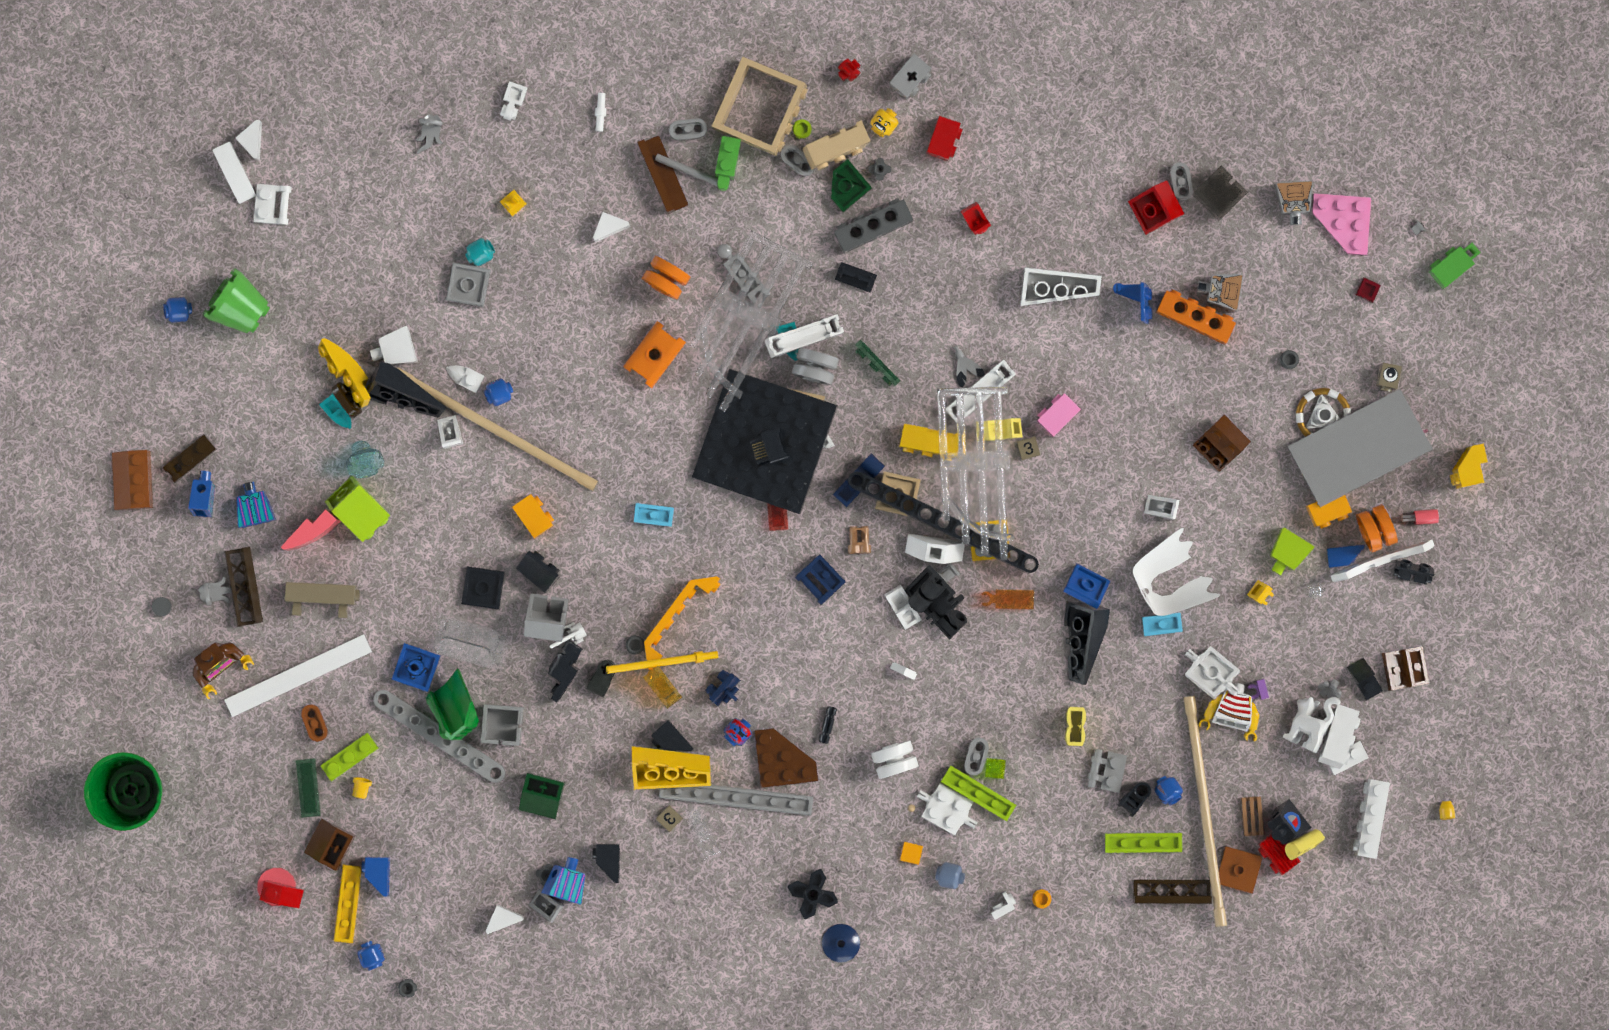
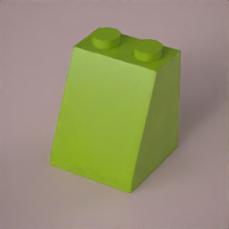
[324,475,390,542]

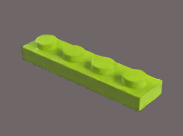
[941,765,1016,821]
[1105,833,1182,853]

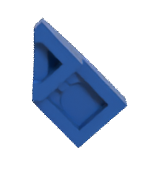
[1327,545,1365,568]

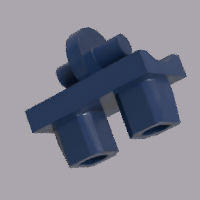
[705,670,741,706]

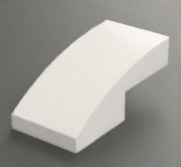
[884,585,921,630]

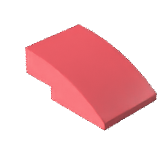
[281,509,341,551]

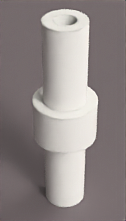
[595,93,606,132]

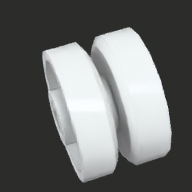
[871,741,919,779]

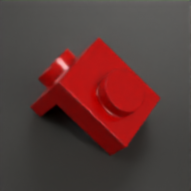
[960,202,991,235]

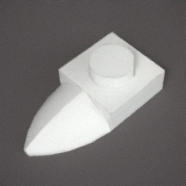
[446,365,485,393]

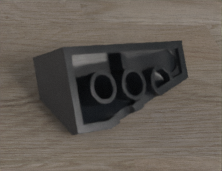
[366,362,446,418]
[1064,601,1110,685]

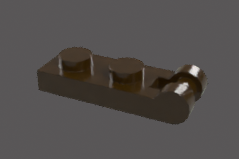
[162,435,217,483]

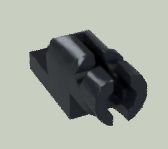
[548,640,583,703]

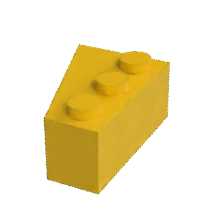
[899,424,961,461]

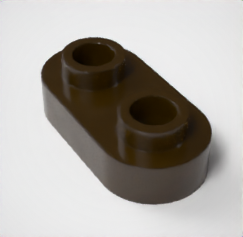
[332,382,362,418]

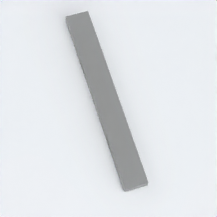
[659,785,813,816]

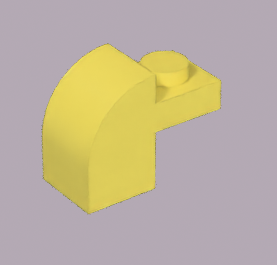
[981,418,1023,441]

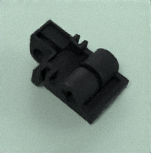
[904,565,967,640]

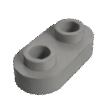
[669,118,707,141]
[781,145,815,177]
[1170,162,1193,201]
[964,738,989,776]

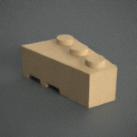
[803,120,870,170]

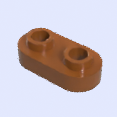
[301,704,328,742]

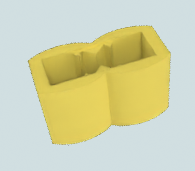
[1065,707,1086,746]

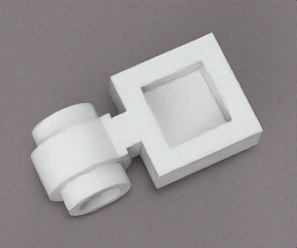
[500,81,528,121]

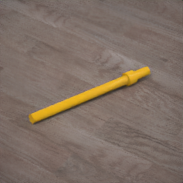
[606,651,718,674]

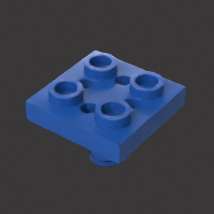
[392,643,441,692]

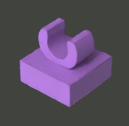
[1248,679,1269,700]

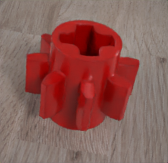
[838,58,861,82]

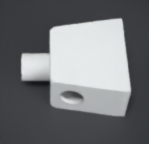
[370,326,418,366]

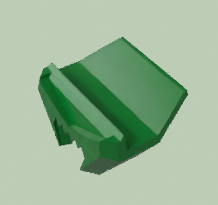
[426,669,479,740]

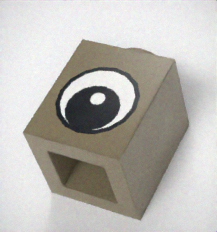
[1376,362,1402,393]

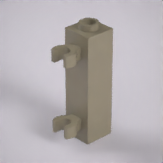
[285,582,360,618]

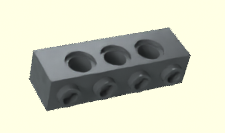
[834,198,914,254]

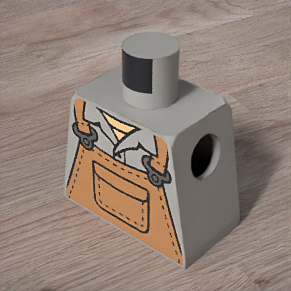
[1274,181,1313,225]
[1197,274,1243,312]

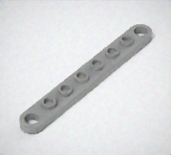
[374,690,506,783]

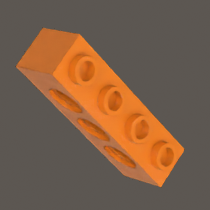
[1155,289,1236,345]

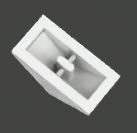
[236,120,262,161]
[593,212,630,243]
[437,415,463,449]
[1144,495,1180,520]
[486,905,524,934]

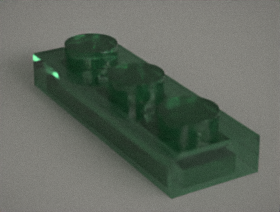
[855,339,901,387]
[296,758,321,818]

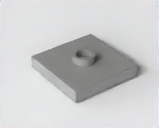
[446,262,491,307]

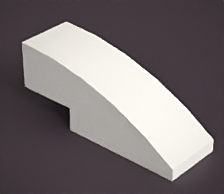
[213,142,256,204]

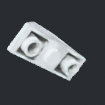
[905,534,965,564]

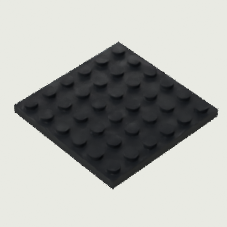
[692,369,838,514]

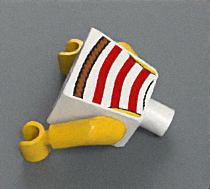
[1199,683,1259,742]

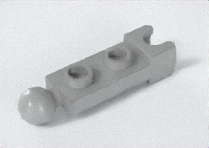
[717,244,770,306]

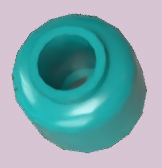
[465,238,495,266]

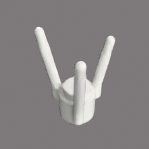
[549,622,587,654]

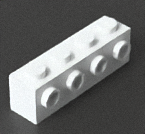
[1353,779,1390,859]

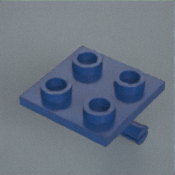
[1113,282,1153,324]

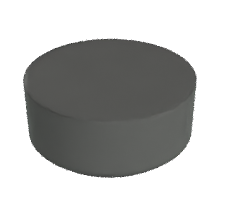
[152,597,172,616]

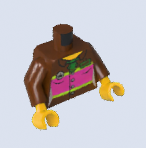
[192,642,254,699]

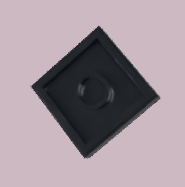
[461,566,505,610]

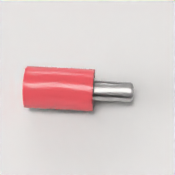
[1401,509,1439,525]

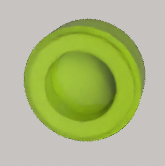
[793,119,812,139]

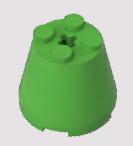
[203,268,270,333]

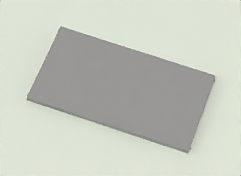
[1288,389,1433,507]

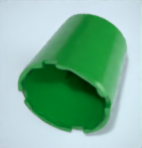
[84,752,163,831]

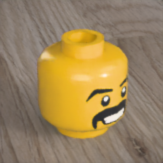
[870,108,899,137]

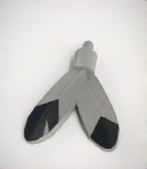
[954,346,985,387]

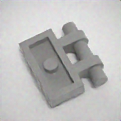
[1087,749,1127,793]

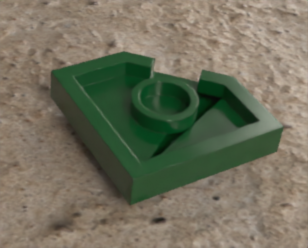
[831,159,872,213]

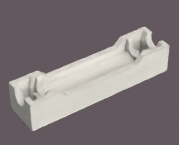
[764,314,844,358]
[945,360,1016,424]

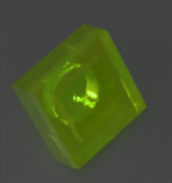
[985,758,1006,779]

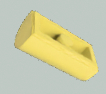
[1285,829,1325,860]

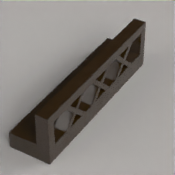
[224,546,263,627]
[1133,879,1212,904]

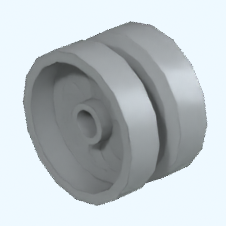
[792,348,839,385]

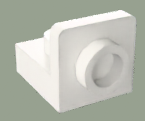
[991,892,1016,920]

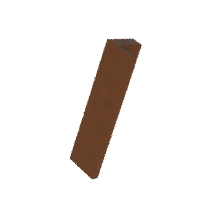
[637,136,688,214]

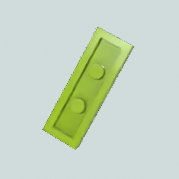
[321,733,379,782]

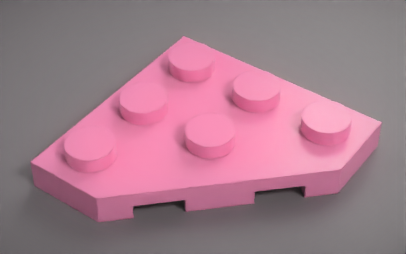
[1312,193,1371,255]

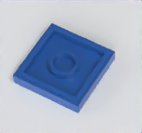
[1063,563,1110,609]

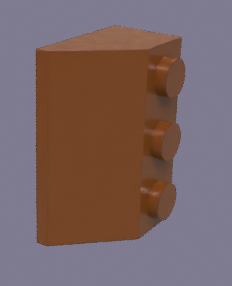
[112,450,153,510]

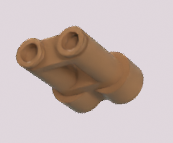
[848,526,871,554]

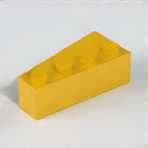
[632,746,711,790]

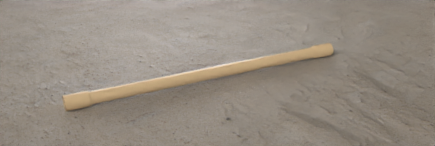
[398,367,598,491]
[1184,696,1227,927]

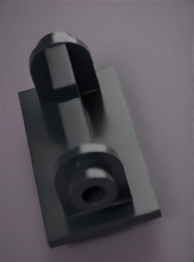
[835,262,877,293]
[1393,559,1435,585]

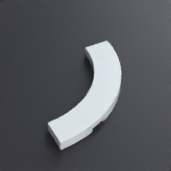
[1331,540,1434,582]

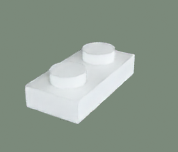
[1329,741,1369,775]

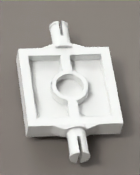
[1185,646,1240,700]
[917,783,978,836]

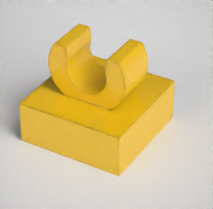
[500,190,527,217]
[1247,580,1274,605]

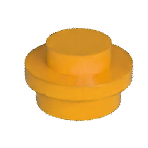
[1032,889,1051,909]

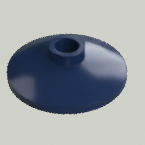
[822,924,860,962]

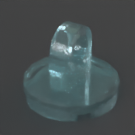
[346,441,385,478]

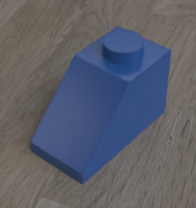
[361,857,390,897]

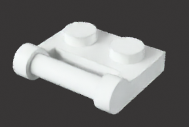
[254,184,292,225]

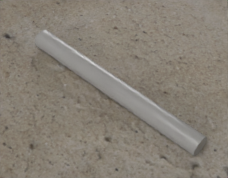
[655,154,718,187]

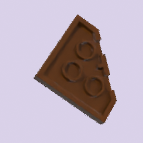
[754,728,818,788]

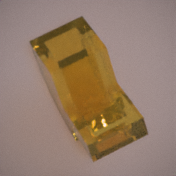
[643,666,682,709]

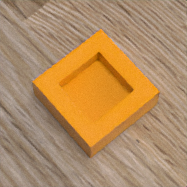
[900,841,923,865]

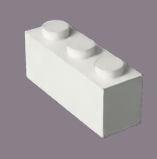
[1318,705,1361,769]

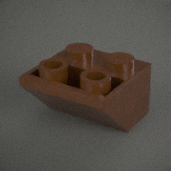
[1193,414,1251,472]
[304,818,356,871]

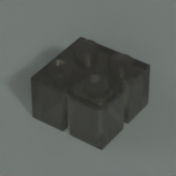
[1192,165,1248,222]

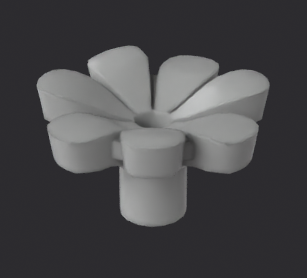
[1318,679,1342,700]

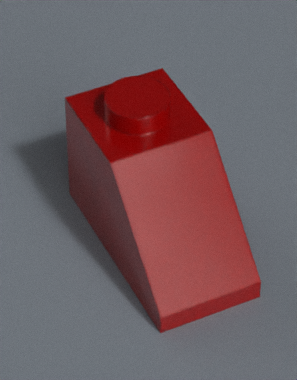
[259,880,304,908]

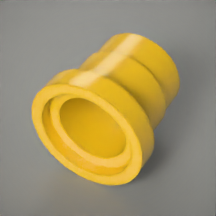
[352,777,372,799]

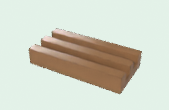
[1241,796,1264,836]

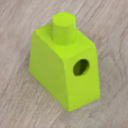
[1270,527,1315,576]

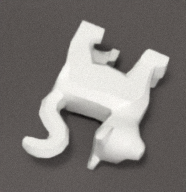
[1283,697,1341,753]

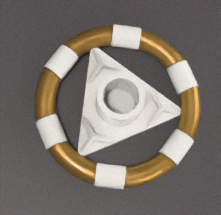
[1296,388,1351,437]

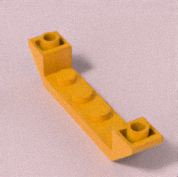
[644,576,721,671]

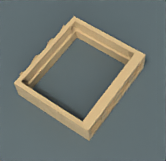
[712,57,808,156]

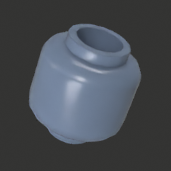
[935,862,965,889]

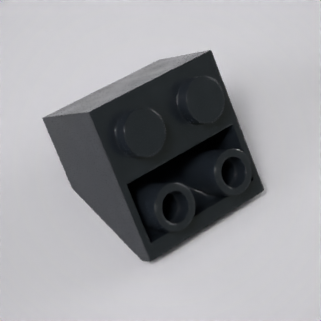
[516,550,561,593]

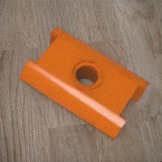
[623,321,686,388]

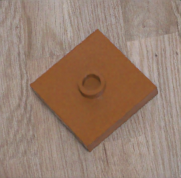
[1219,846,1263,894]

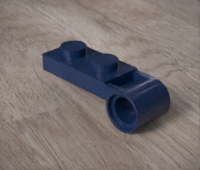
[832,453,885,508]

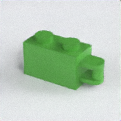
[715,136,741,191]
[1429,242,1481,289]

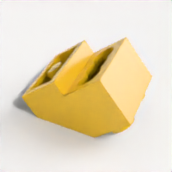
[1450,443,1488,489]

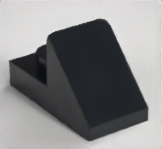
[1347,658,1383,701]

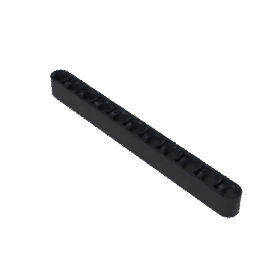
[848,471,1039,574]

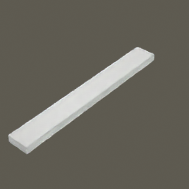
[225,634,372,717]

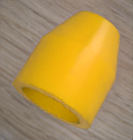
[1439,801,1455,820]

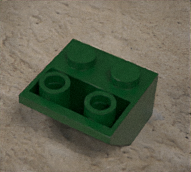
[518,772,566,820]

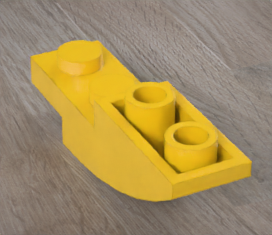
[318,338,371,408]

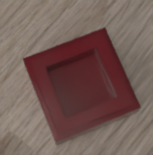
[1355,277,1381,303]

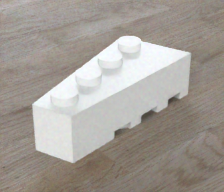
[1020,267,1102,306]

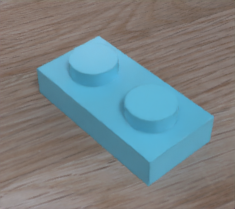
[634,503,674,527]
[1142,613,1183,636]

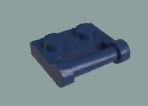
[795,554,846,605]

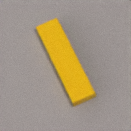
[334,864,362,944]

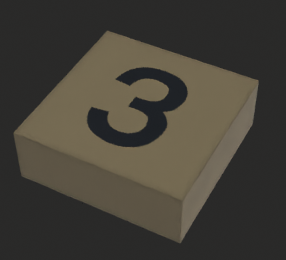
[1017,437,1040,460]
[656,805,683,832]

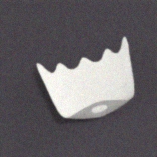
[1133,528,1220,616]

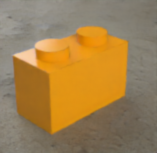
[512,494,554,539]
[1306,495,1352,529]

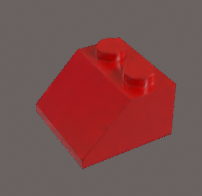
[1128,181,1185,235]

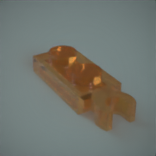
[982,589,1034,609]

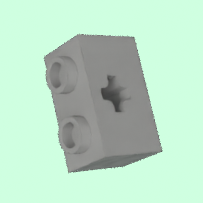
[889,54,932,100]

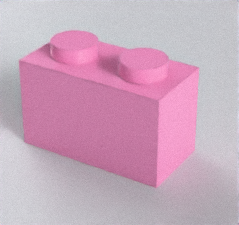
[1037,393,1081,437]

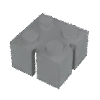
[524,594,569,642]
[481,704,524,746]

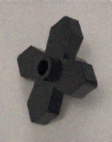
[788,868,838,920]

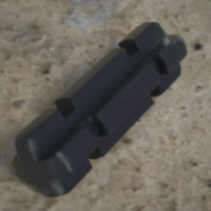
[819,706,837,744]

